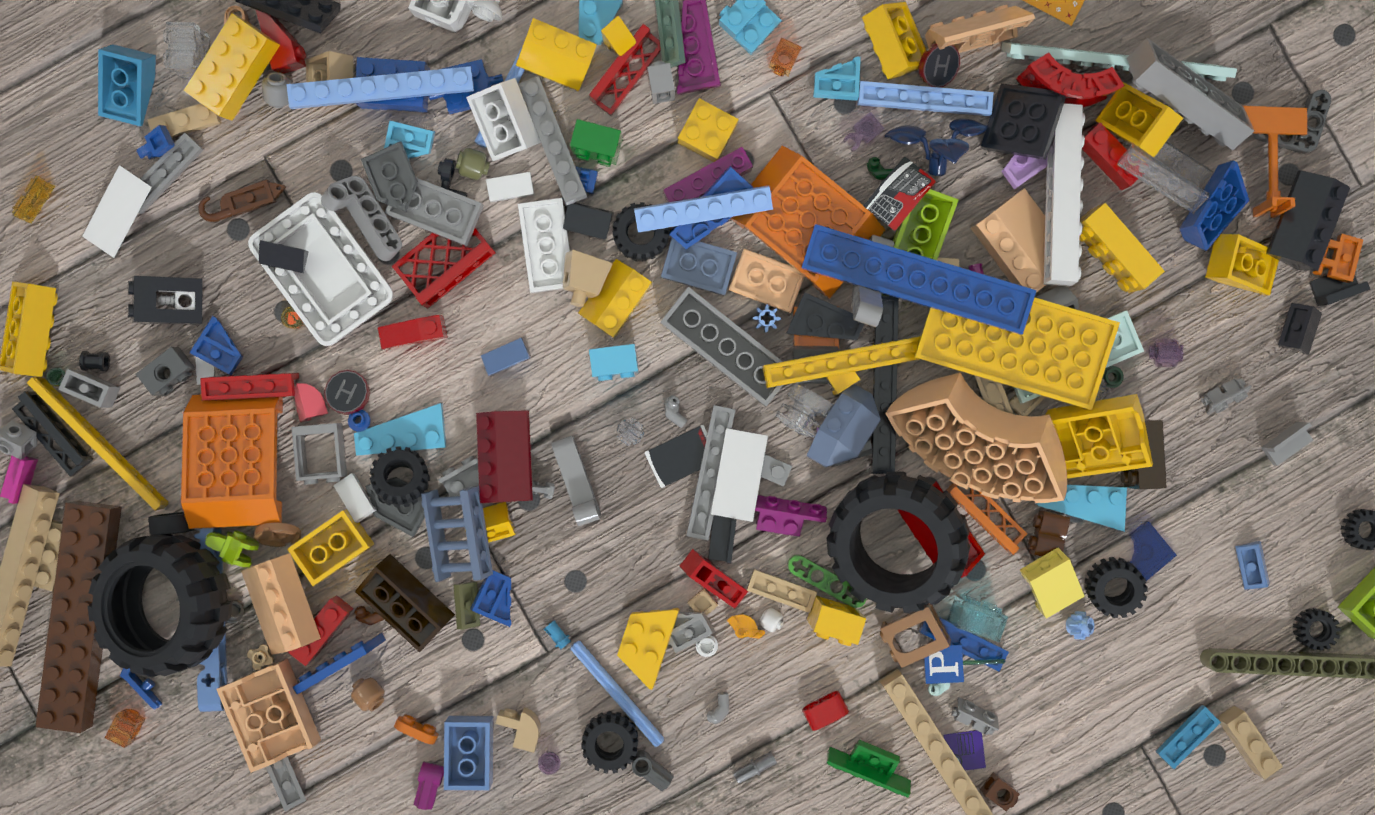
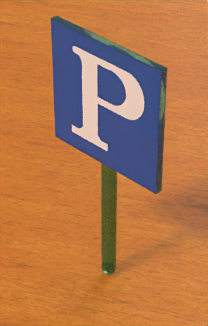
[924,644,1006,684]

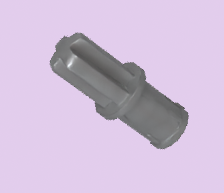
[733,751,777,783]

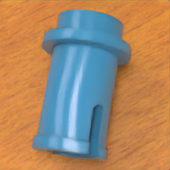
[544,620,571,650]

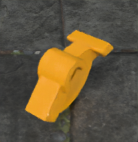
[727,614,765,639]

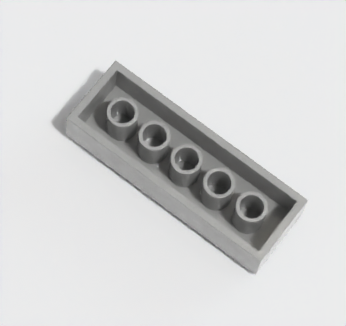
[1127,38,1255,150]
[660,287,783,407]

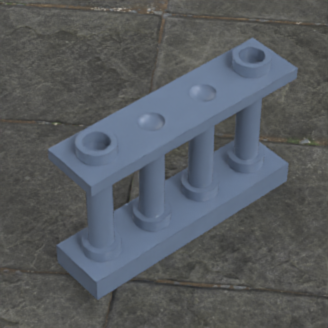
[421,486,493,582]

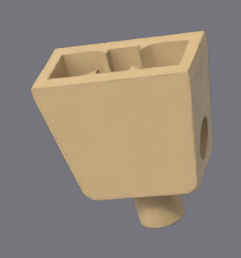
[562,250,612,307]

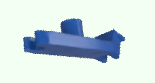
[120,668,162,710]

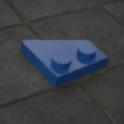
[470,570,511,627]

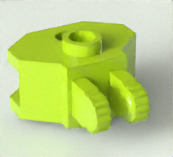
[205,530,259,567]

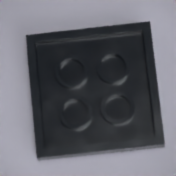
[981,83,1066,160]

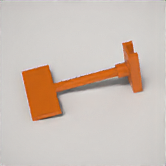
[1243,106,1307,218]

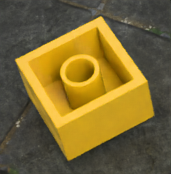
[678,98,739,162]

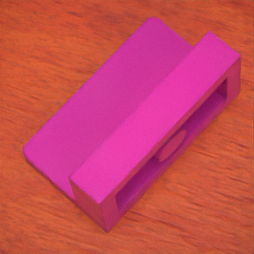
[0,456,38,504]

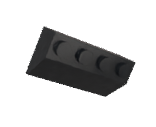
[1266,170,1350,271]

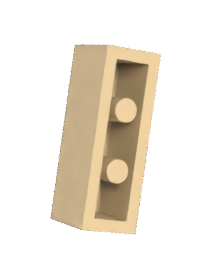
[1216,706,1283,779]

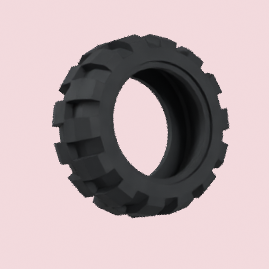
[87,534,232,677]

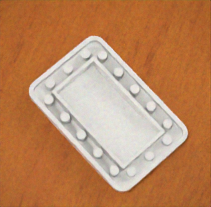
[248,192,393,346]

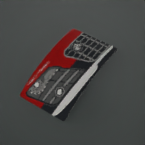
[864,157,936,231]

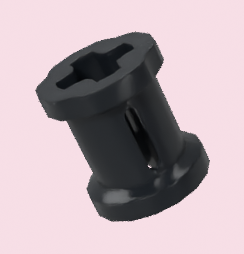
[79,351,110,371]

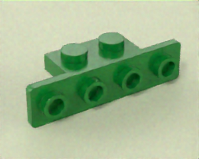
[826,739,911,798]

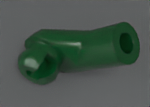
[867,157,894,180]

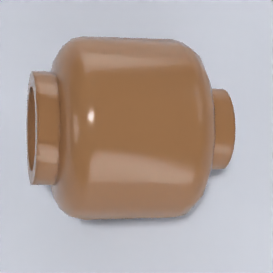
[351,677,385,712]

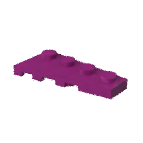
[677,0,721,95]

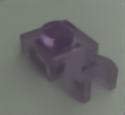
[843,112,884,152]

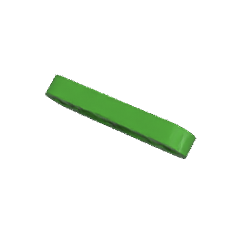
[787,555,866,608]

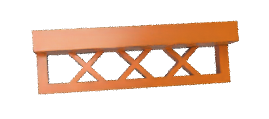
[946,483,1028,555]

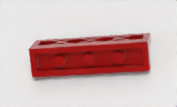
[589,24,661,116]
[200,373,299,401]

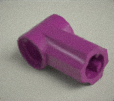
[413,761,444,810]

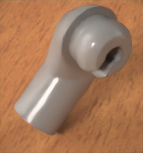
[707,692,729,724]

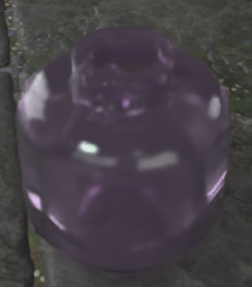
[1149,338,1183,367]

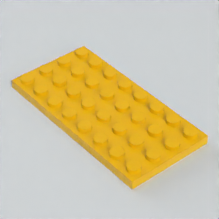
[915,297,1120,410]

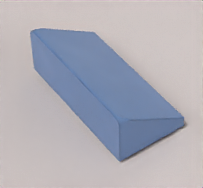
[481,338,531,376]
[1235,541,1270,590]

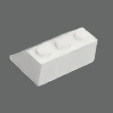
[466,78,541,161]

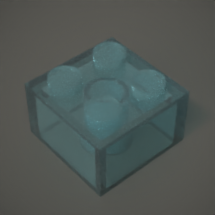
[947,594,1008,642]

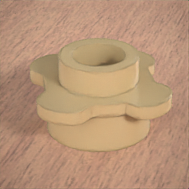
[247,644,274,670]

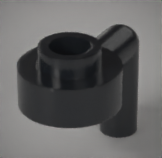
[438,158,468,197]

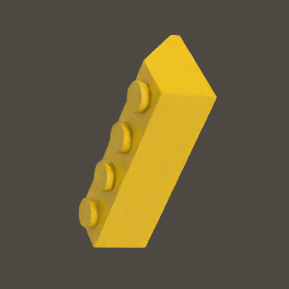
[0,281,58,377]

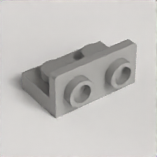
[438,456,479,497]

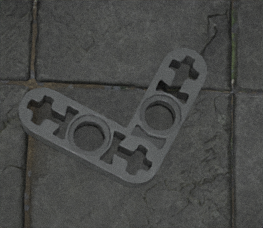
[1252,90,1331,154]

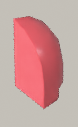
[294,383,328,423]

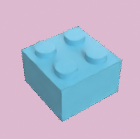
[589,344,639,381]

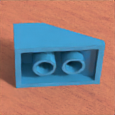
[98,44,156,126]

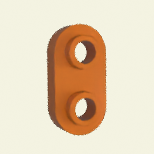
[394,714,439,744]

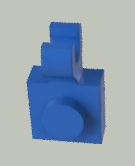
[137,125,175,160]

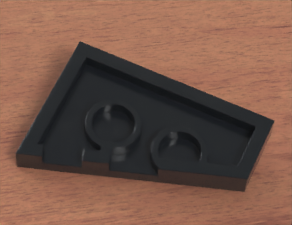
[786,292,864,341]

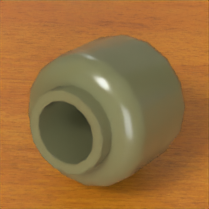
[455,148,490,180]

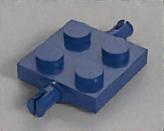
[429,59,504,114]

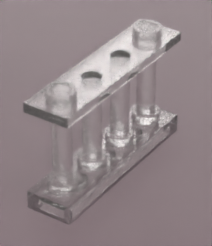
[1117,141,1214,214]

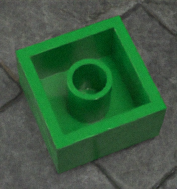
[570,119,623,167]

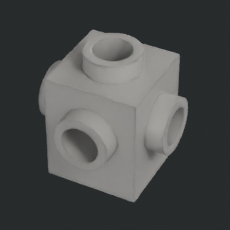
[0,420,37,460]

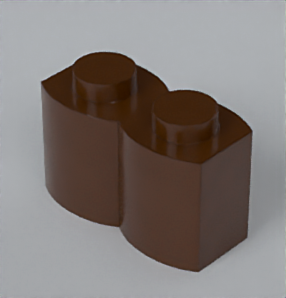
[1028,510,1070,557]

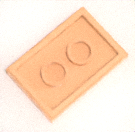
[728,248,804,313]

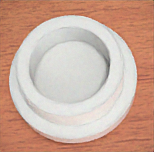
[696,635,718,657]

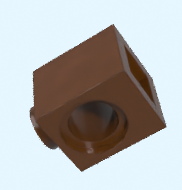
[980,772,1020,812]

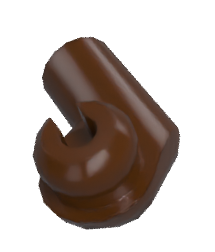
[354,606,384,625]

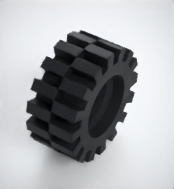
[1341,509,1375,550]
[1293,608,1341,651]

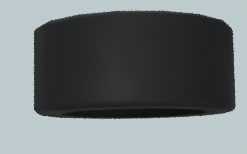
[148,512,195,535]

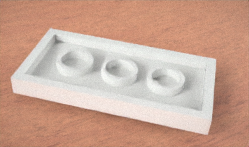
[518,198,570,293]

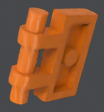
[1312,233,1363,283]

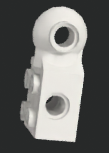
[408,0,502,33]

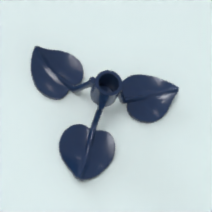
[884,119,988,176]

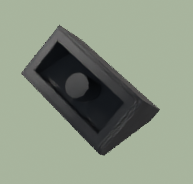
[259,240,309,273]

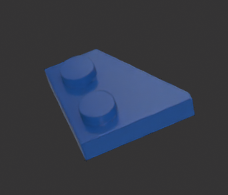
[190,316,243,376]

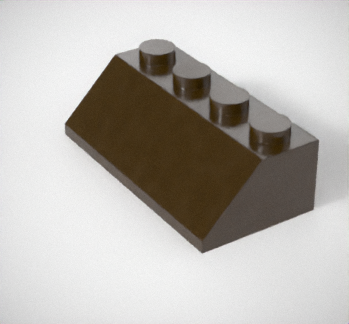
[354,554,455,652]

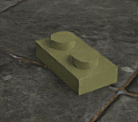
[453,581,480,630]

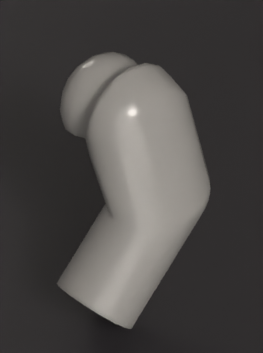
[665,396,688,428]

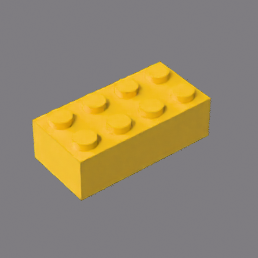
[184,13,280,121]
[1079,203,1165,293]

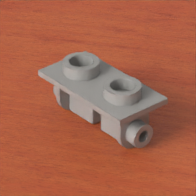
[1201,378,1252,415]
[951,697,999,735]

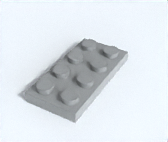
[385,178,484,246]

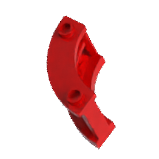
[1016,52,1125,108]

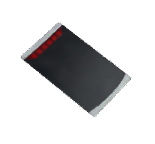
[645,425,707,488]

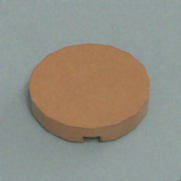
[254,523,301,547]

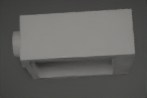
[291,423,347,485]

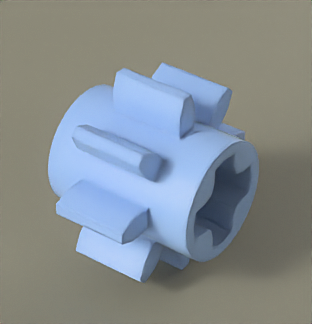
[752,304,781,333]
[1066,611,1094,640]

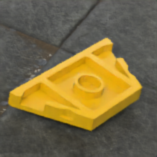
[617,608,680,690]

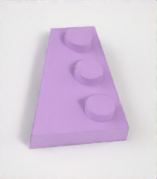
[1001,155,1047,189]

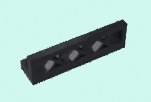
[12,391,93,477]

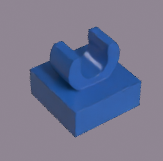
[576,167,598,194]

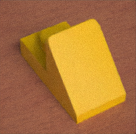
[601,16,636,56]

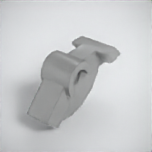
[532,481,555,499]

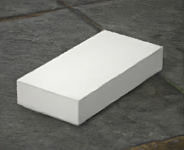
[486,172,534,202]
[334,473,376,523]

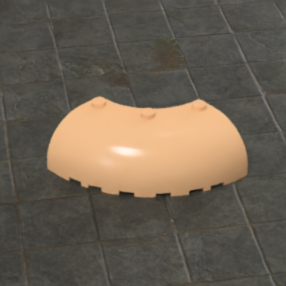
[886,372,1067,503]

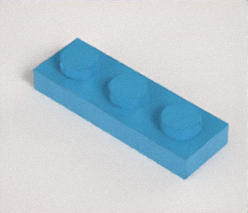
[1155,705,1221,769]

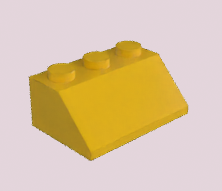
[862,2,926,79]
[516,18,597,91]
[578,259,652,339]

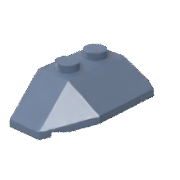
[807,384,881,467]

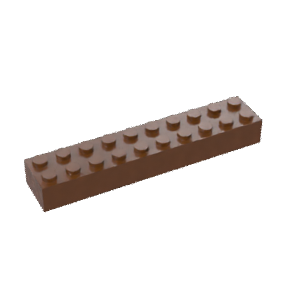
[35,501,122,733]

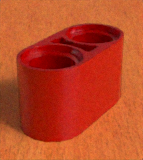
[802,691,849,731]

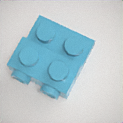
[719,0,782,55]

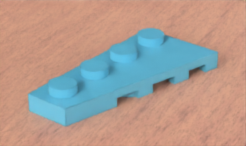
[1035,484,1127,532]

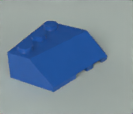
[1179,160,1249,251]

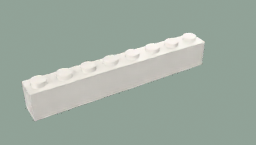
[1044,104,1085,287]

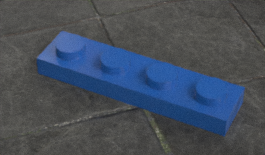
[918,617,1009,672]

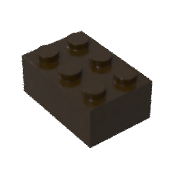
[1120,419,1167,490]

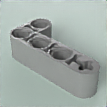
[321,176,402,261]
[551,435,602,526]

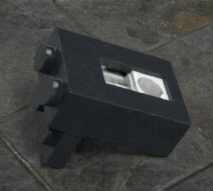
[128,276,202,325]

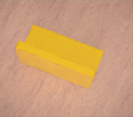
[465,502,515,543]

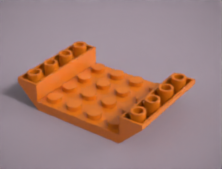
[730,146,885,299]
[181,395,283,529]

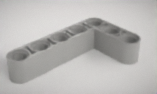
[851,234,894,327]

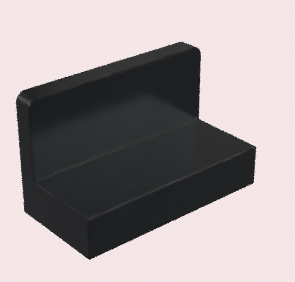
[563,202,614,240]
[1309,275,1370,306]
[1278,303,1322,355]
[708,515,737,564]

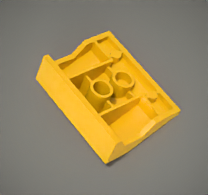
[1045,394,1153,479]

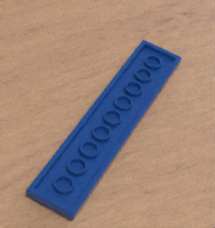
[801,224,1037,335]

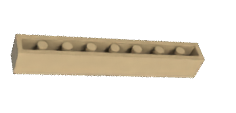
[0,484,60,667]
[880,669,993,815]

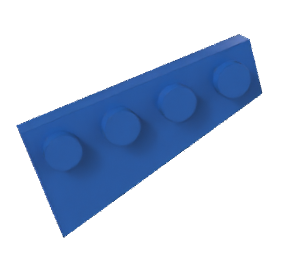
[669,166,754,249]
[293,633,386,694]

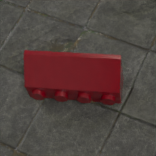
[476,410,533,503]

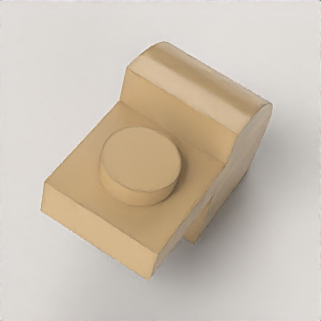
[495,707,541,753]

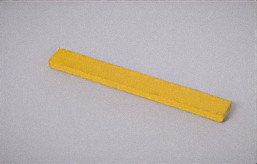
[763,336,921,388]
[27,377,169,511]

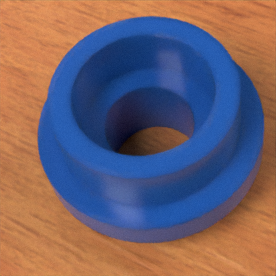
[348,410,371,432]

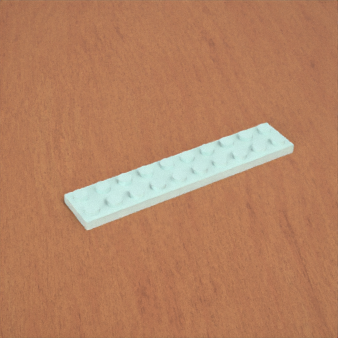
[1001,42,1237,81]

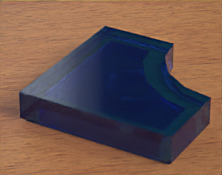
[1130,521,1177,581]

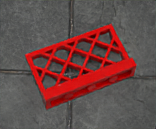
[392,228,496,309]

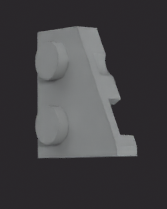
[669,612,715,653]

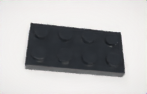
[235,0,341,34]

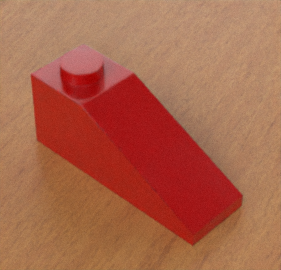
[255,9,306,74]
[377,314,448,349]
[679,549,748,609]

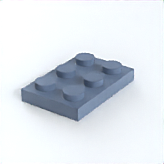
[661,237,737,296]

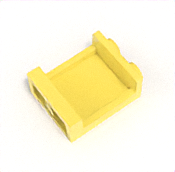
[1020,547,1085,619]

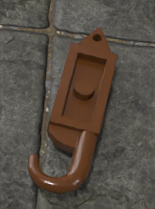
[198,180,286,222]

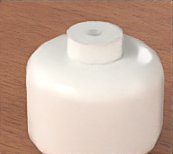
[760,608,784,632]

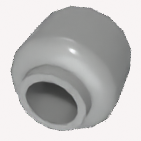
[262,72,292,108]

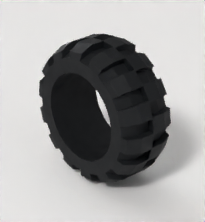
[826,472,971,613]

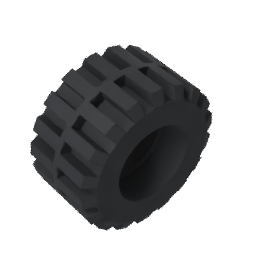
[612,202,669,262]
[370,446,430,508]
[1085,557,1148,618]
[581,711,638,774]

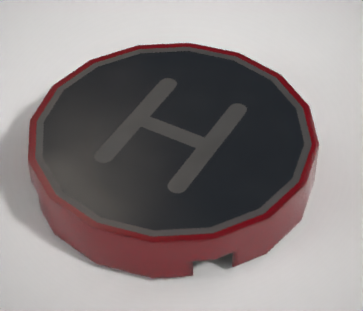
[919,43,960,88]
[324,370,370,415]

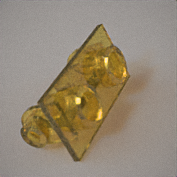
[12,175,55,224]

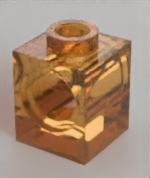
[769,37,802,77]
[104,709,146,748]

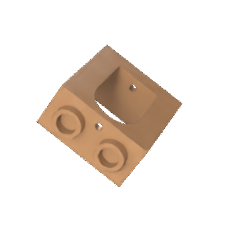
[879,603,951,668]

